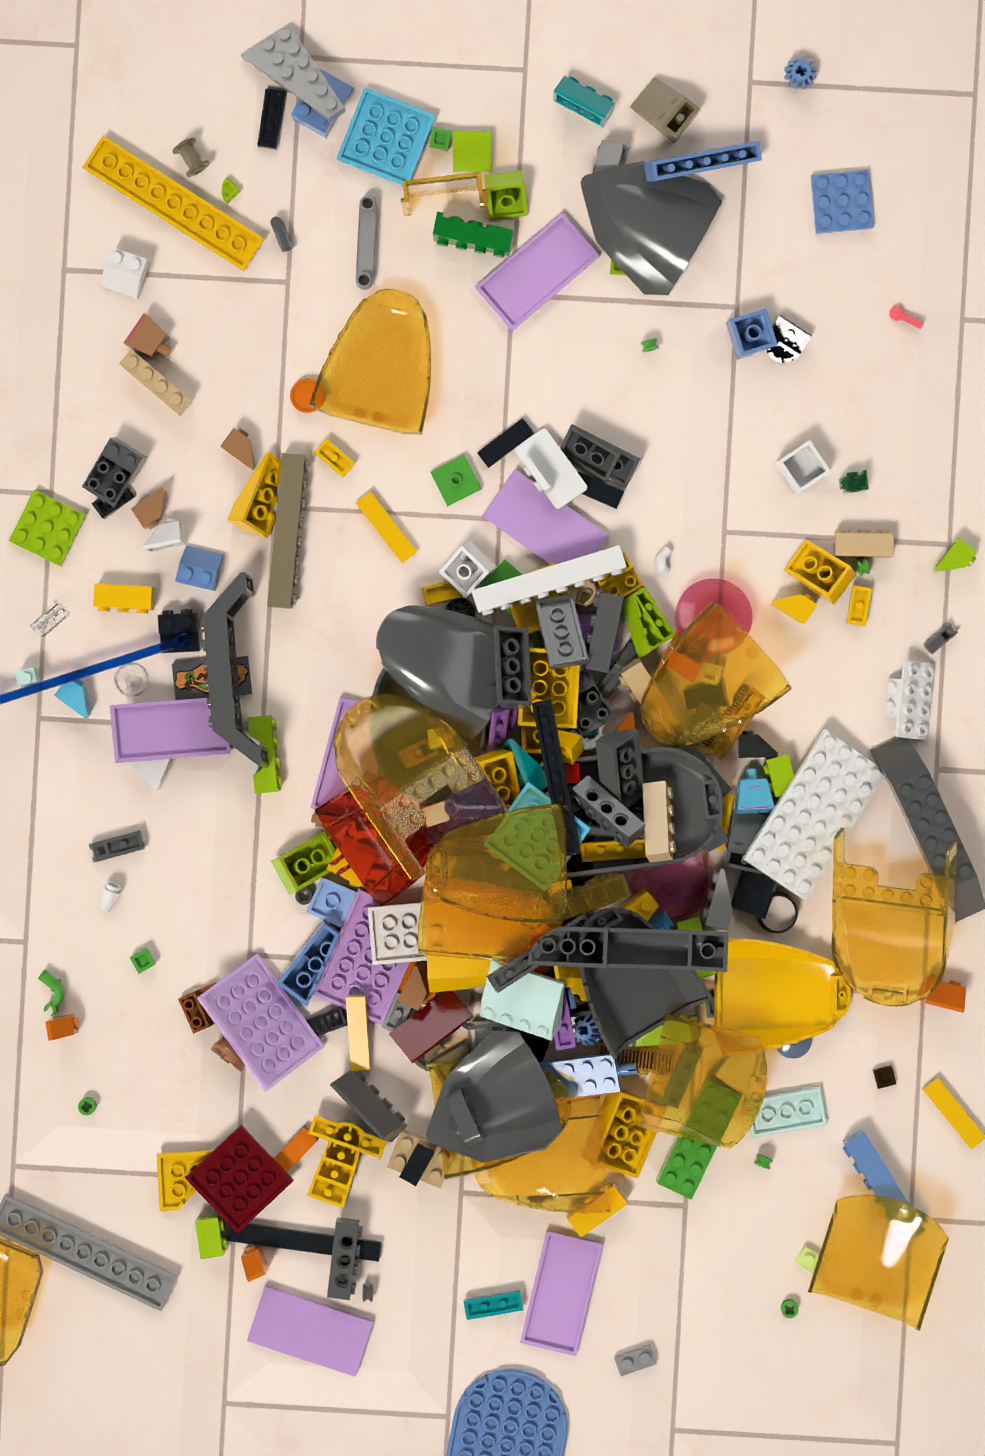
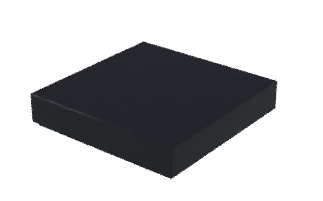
[731,870,778,919]

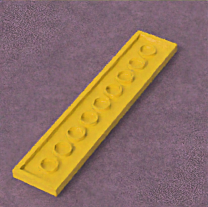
[82,135,265,272]

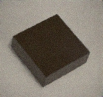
[872,1065,896,1089]

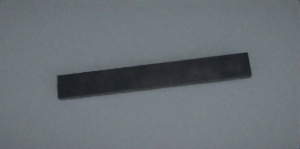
[532,699,582,857]
[227,1223,381,1262]

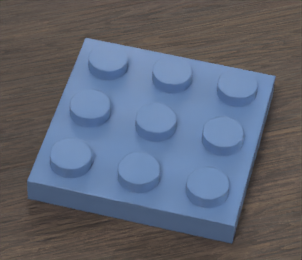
[810,170,874,234]

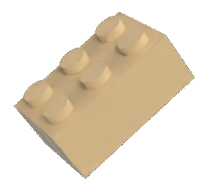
[387,1129,455,1189]

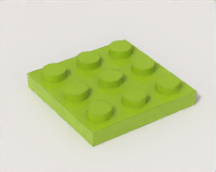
[9,490,87,567]

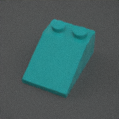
[498,739,548,792]

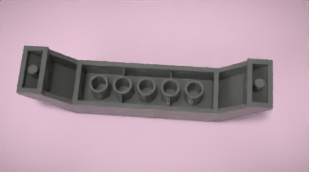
[200,572,269,768]
[870,737,985,924]

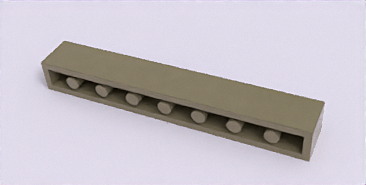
[267,453,309,609]

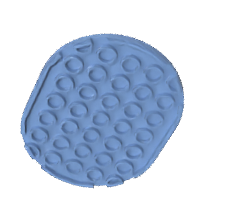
[446,1369,567,1456]

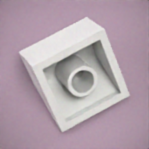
[101,247,150,299]
[439,541,497,598]

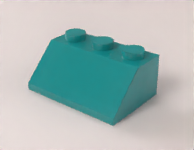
[553,76,615,128]

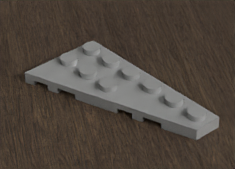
[241,24,346,121]

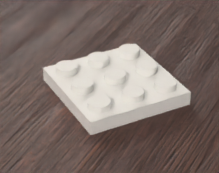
[368,902,427,965]

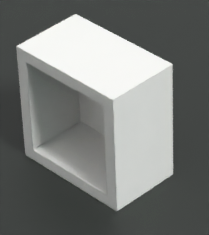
[776,440,831,495]

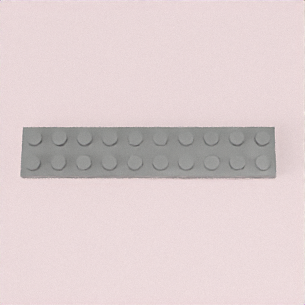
[0,1194,179,1311]

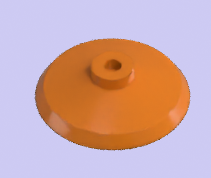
[290,378,324,413]

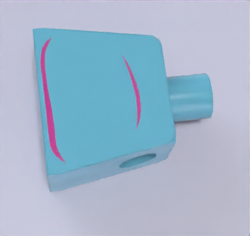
[734,769,774,814]

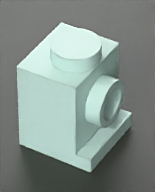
[15,667,42,690]

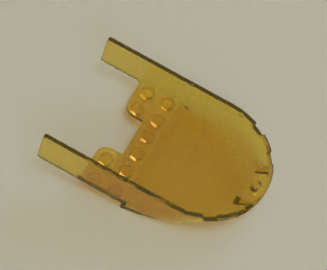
[333,694,508,880]
[831,827,957,1007]

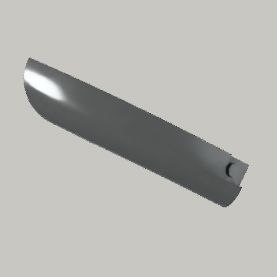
[527,926,729,972]

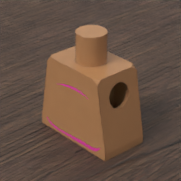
[123,313,173,359]

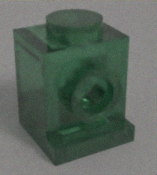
[839,470,869,494]

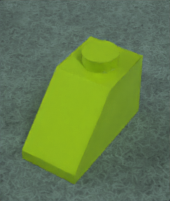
[933,538,977,572]

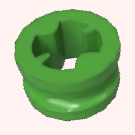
[641,338,659,352]
[856,557,870,576]
[78,1097,97,1115]
[754,1154,773,1169]
[780,1299,798,1318]

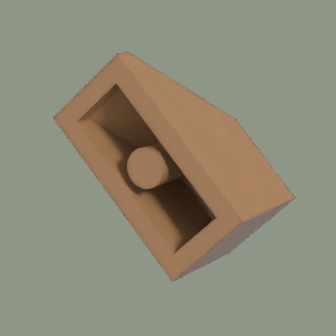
[220,428,255,470]
[130,487,167,529]
[397,966,428,1011]

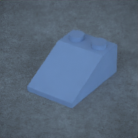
[291,69,354,138]

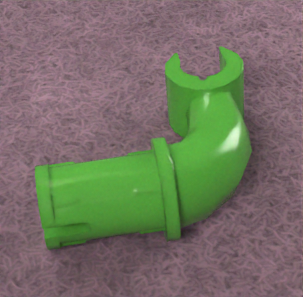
[38,970,65,1016]

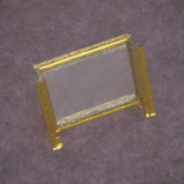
[401,172,488,216]

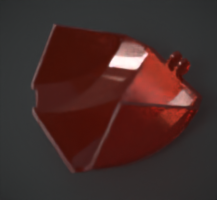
[315,772,436,907]

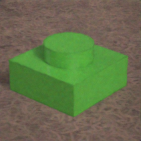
[429,127,452,151]
[129,948,156,974]

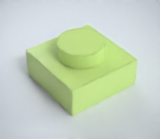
[795,1245,822,1273]

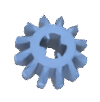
[784,56,817,90]
[573,1014,602,1045]

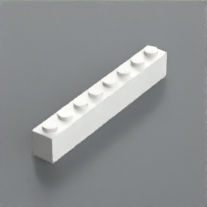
[471,545,626,616]

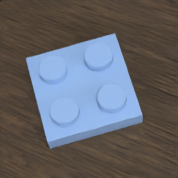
[306,877,357,927]

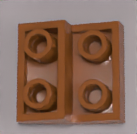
[178,982,216,1034]

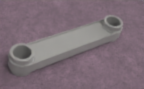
[356,195,377,290]

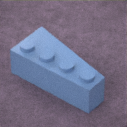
[277,920,339,1006]

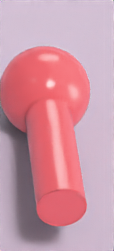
[889,306,924,329]

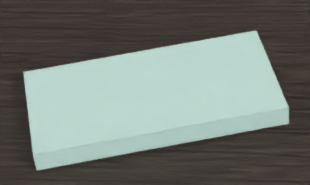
[745,1086,827,1138]

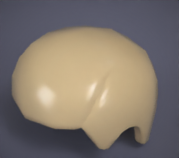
[567,580,597,607]

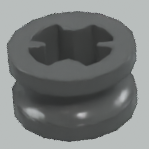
[295,887,313,905]
[362,1284,373,1302]

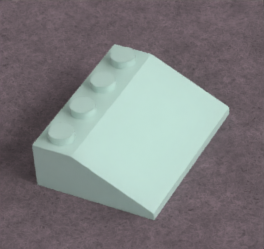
[480,959,565,1041]

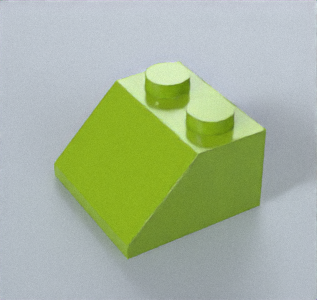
[484,170,528,220]

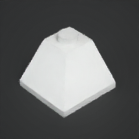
[142,519,186,552]

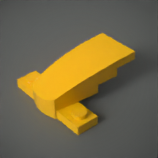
[307,1115,387,1208]

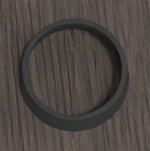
[756,892,798,934]

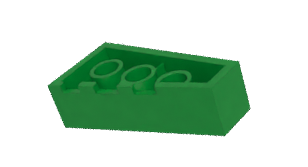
[433,211,513,258]

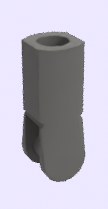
[270,216,294,253]
[924,623,958,654]

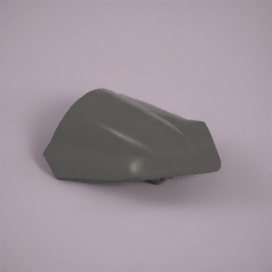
[580,161,722,295]
[426,1030,563,1162]

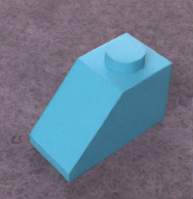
[54,676,90,718]

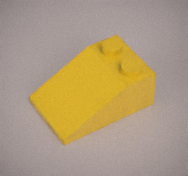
[783,539,856,605]

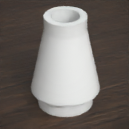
[99,882,121,912]

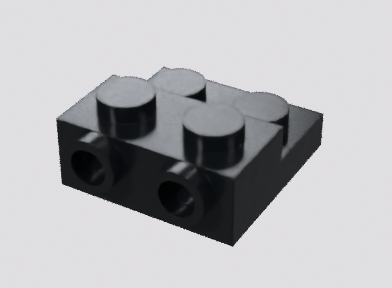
[158,609,200,654]

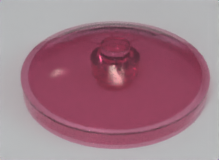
[675,578,752,655]
[631,856,709,923]

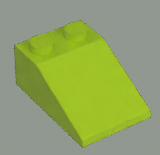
[271,831,336,894]

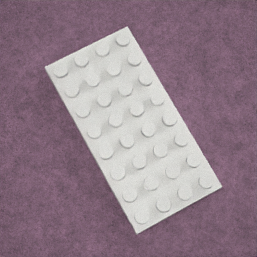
[742,730,884,901]

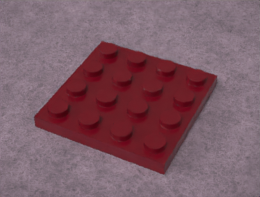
[185,1124,294,1233]

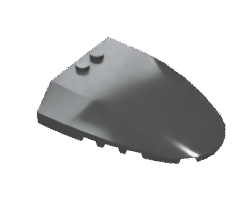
[376,605,497,740]
[579,907,714,1060]

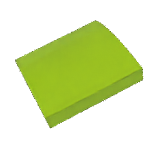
[453,130,491,172]

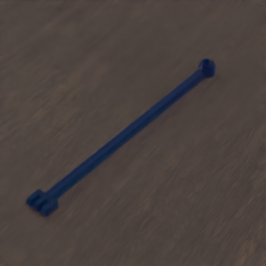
[0,633,191,705]

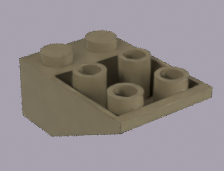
[630,77,700,144]

